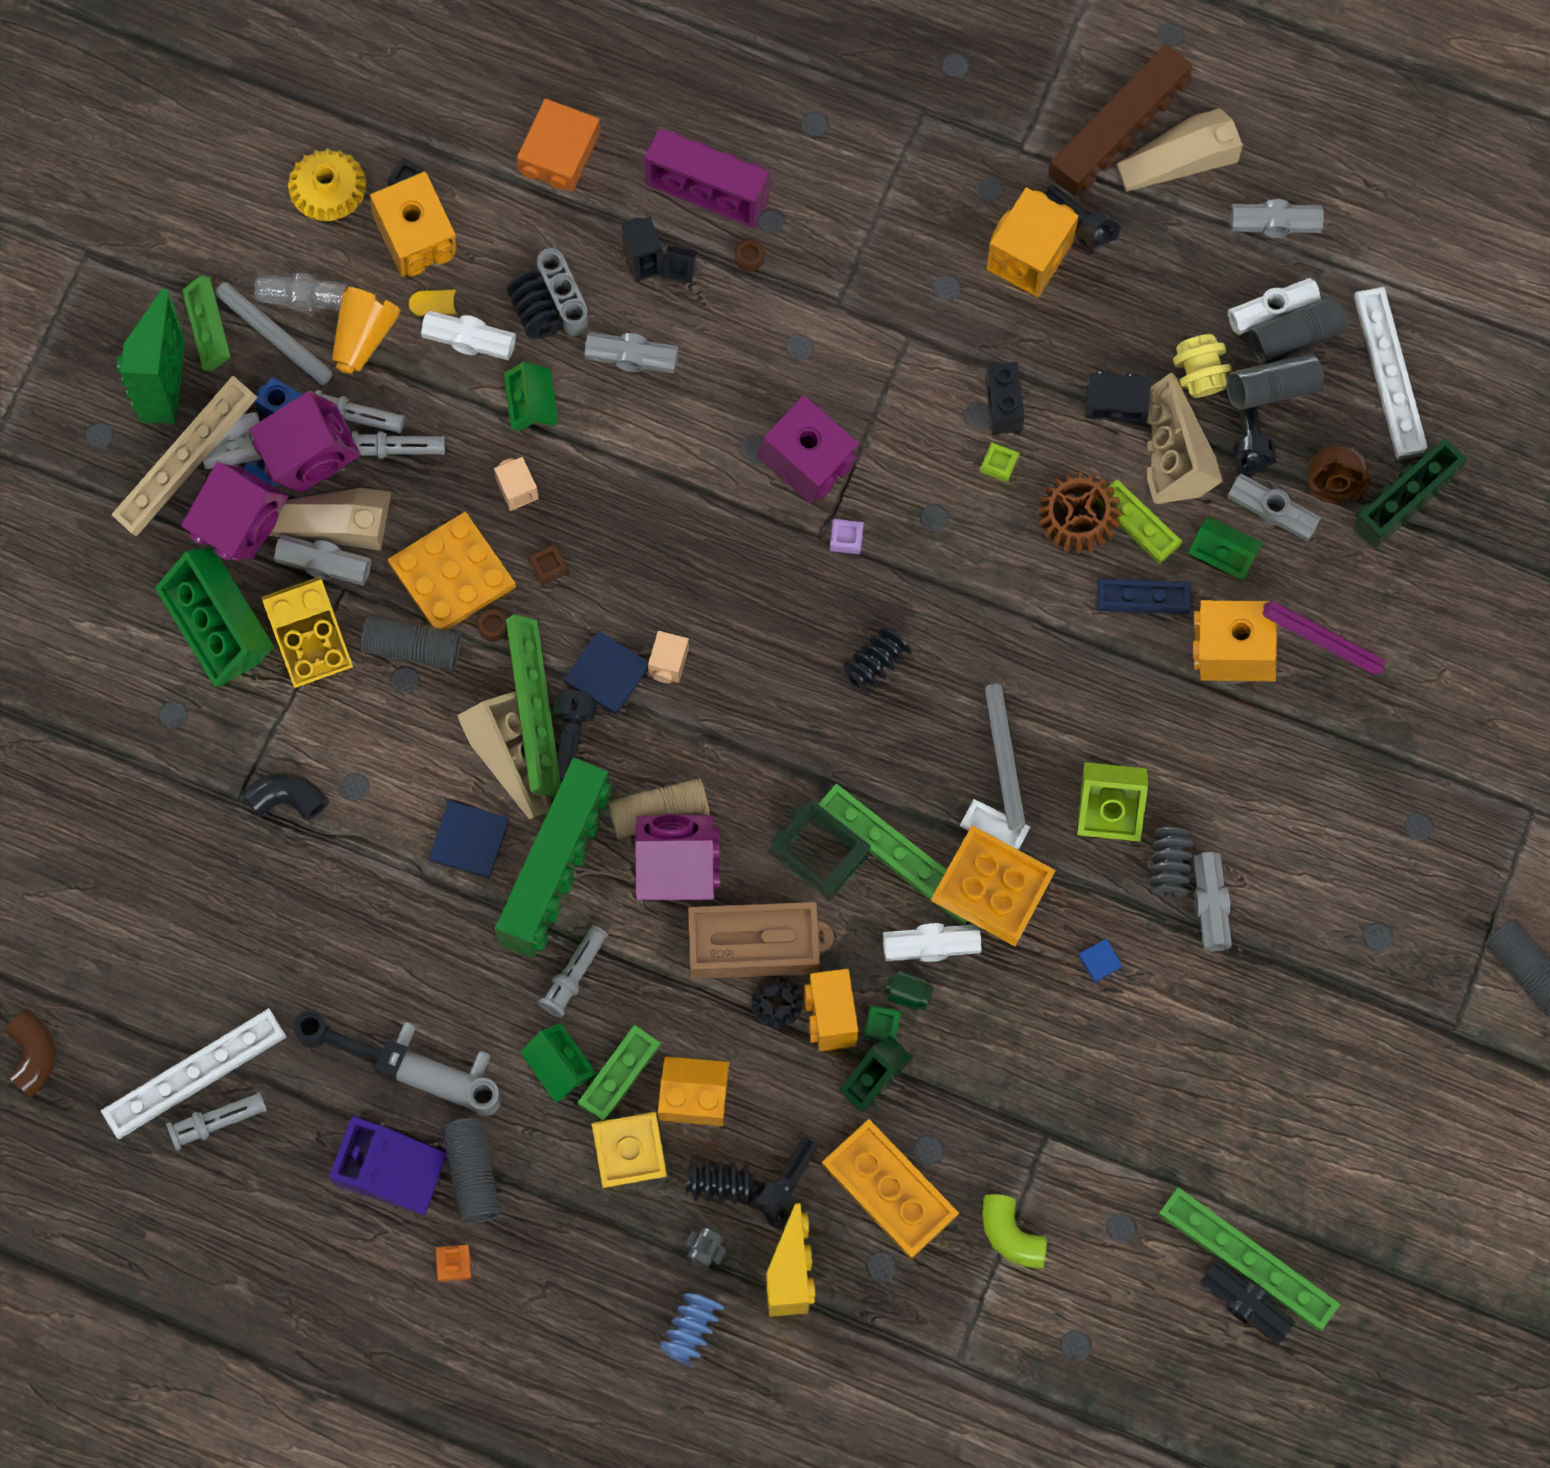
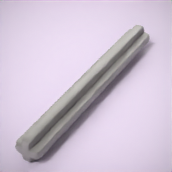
[215,282,333,385]
[985,683,1025,830]

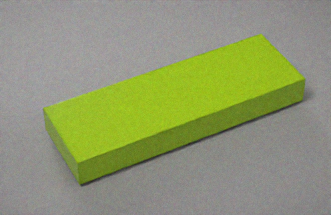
[1095,479,1183,564]

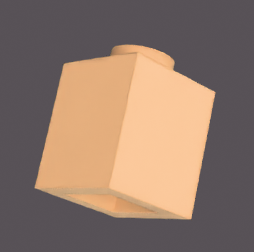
[494,456,539,511]
[648,631,689,683]

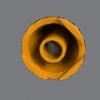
[332,287,401,375]

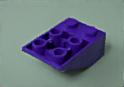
[329,1116,447,1216]

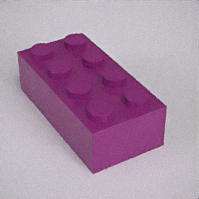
[644,128,769,229]

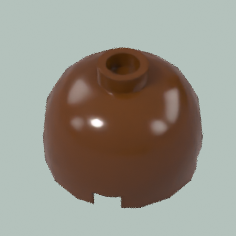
[1307,444,1369,504]

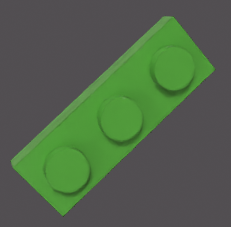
[182,276,231,371]
[577,1025,661,1121]

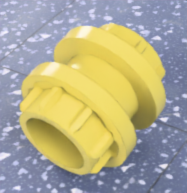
[1173,334,1232,398]

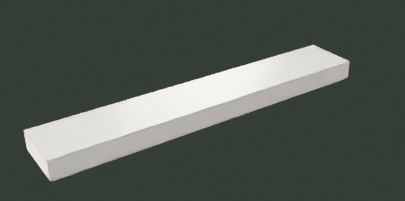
[1354,287,1428,460]
[101,1008,286,1140]

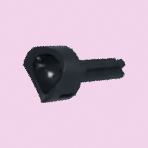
[1044,185,1121,255]
[1233,406,1277,477]
[553,689,597,780]
[748,1137,818,1228]

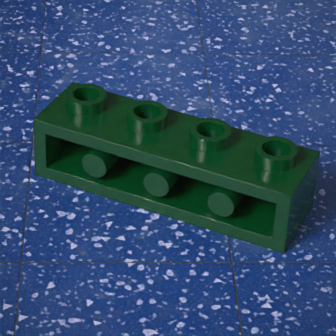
[1353,438,1467,549]

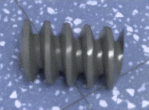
[1148,827,1194,897]

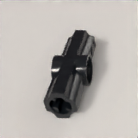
[1199,1260,1296,1346]

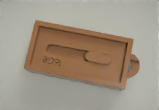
[688,902,834,979]

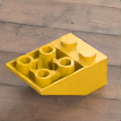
[261,576,353,688]
[766,1203,815,1317]

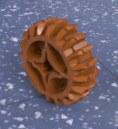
[1038,471,1121,554]

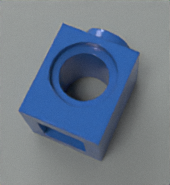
[255,377,303,418]

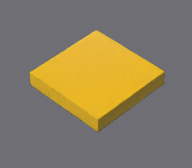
[592,1111,667,1188]

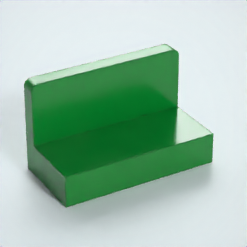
[504,362,558,431]
[1188,516,1263,581]
[521,1023,597,1102]

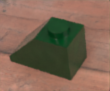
[839,1035,913,1112]

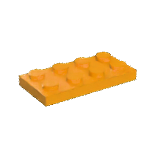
[821,1119,959,1259]

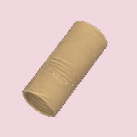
[608,778,710,839]

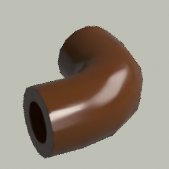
[6,1009,55,1099]

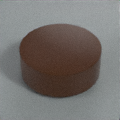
[735,240,765,271]
[477,609,508,642]

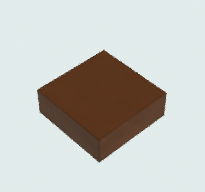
[528,544,569,586]

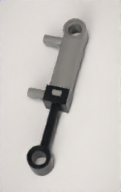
[293,1010,501,1117]

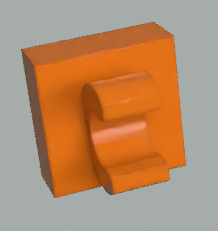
[436,1245,471,1282]

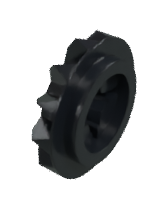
[751,978,803,1029]

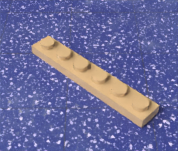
[111,376,258,537]

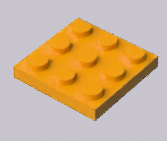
[387,511,516,630]
[930,825,1056,946]

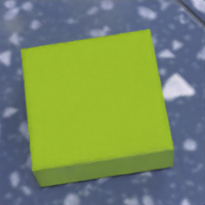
[980,442,1020,483]

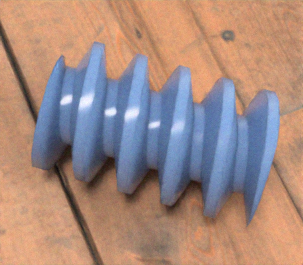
[660,1293,724,1368]

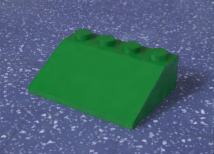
[117,288,186,424]

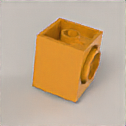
[370,171,456,277]
[986,187,1079,298]
[1193,600,1277,682]

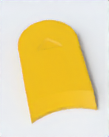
[409,289,457,317]

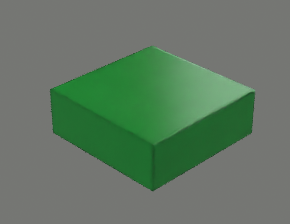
[864,1005,901,1042]

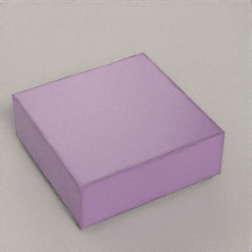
[830,519,864,554]

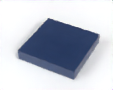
[564,631,649,715]
[429,801,510,879]

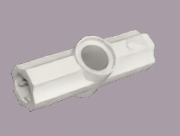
[1227,278,1321,336]
[421,311,516,360]
[883,923,981,962]

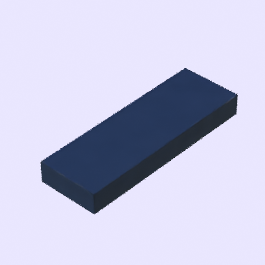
[1096,578,1191,615]

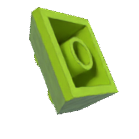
[1077,762,1148,842]

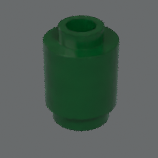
[884,970,934,1011]

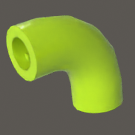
[982,1195,1047,1269]

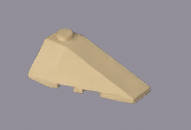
[1116,109,1243,192]
[1147,373,1223,504]
[269,488,391,551]
[457,691,552,820]

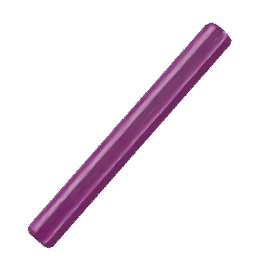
[1262,601,1385,675]

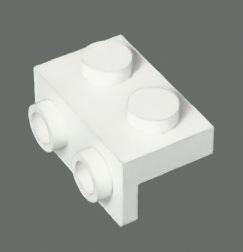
[203,412,263,470]

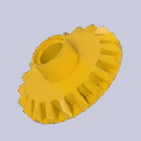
[288,148,366,221]

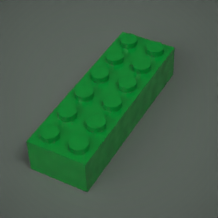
[495,758,613,959]

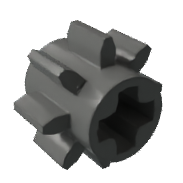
[685,1227,726,1268]

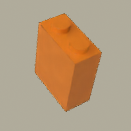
[517,98,601,192]

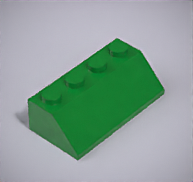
[155,547,274,688]

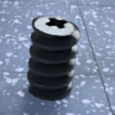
[506,269,563,339]
[843,627,912,696]
[686,1158,754,1206]

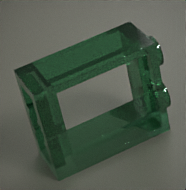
[771,799,871,901]

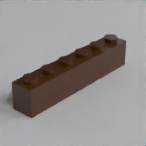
[1048,44,1193,197]

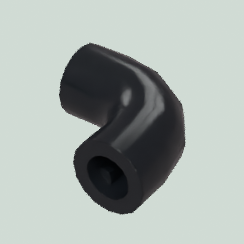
[241,772,329,821]

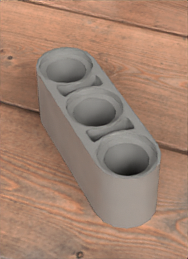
[537,248,589,336]

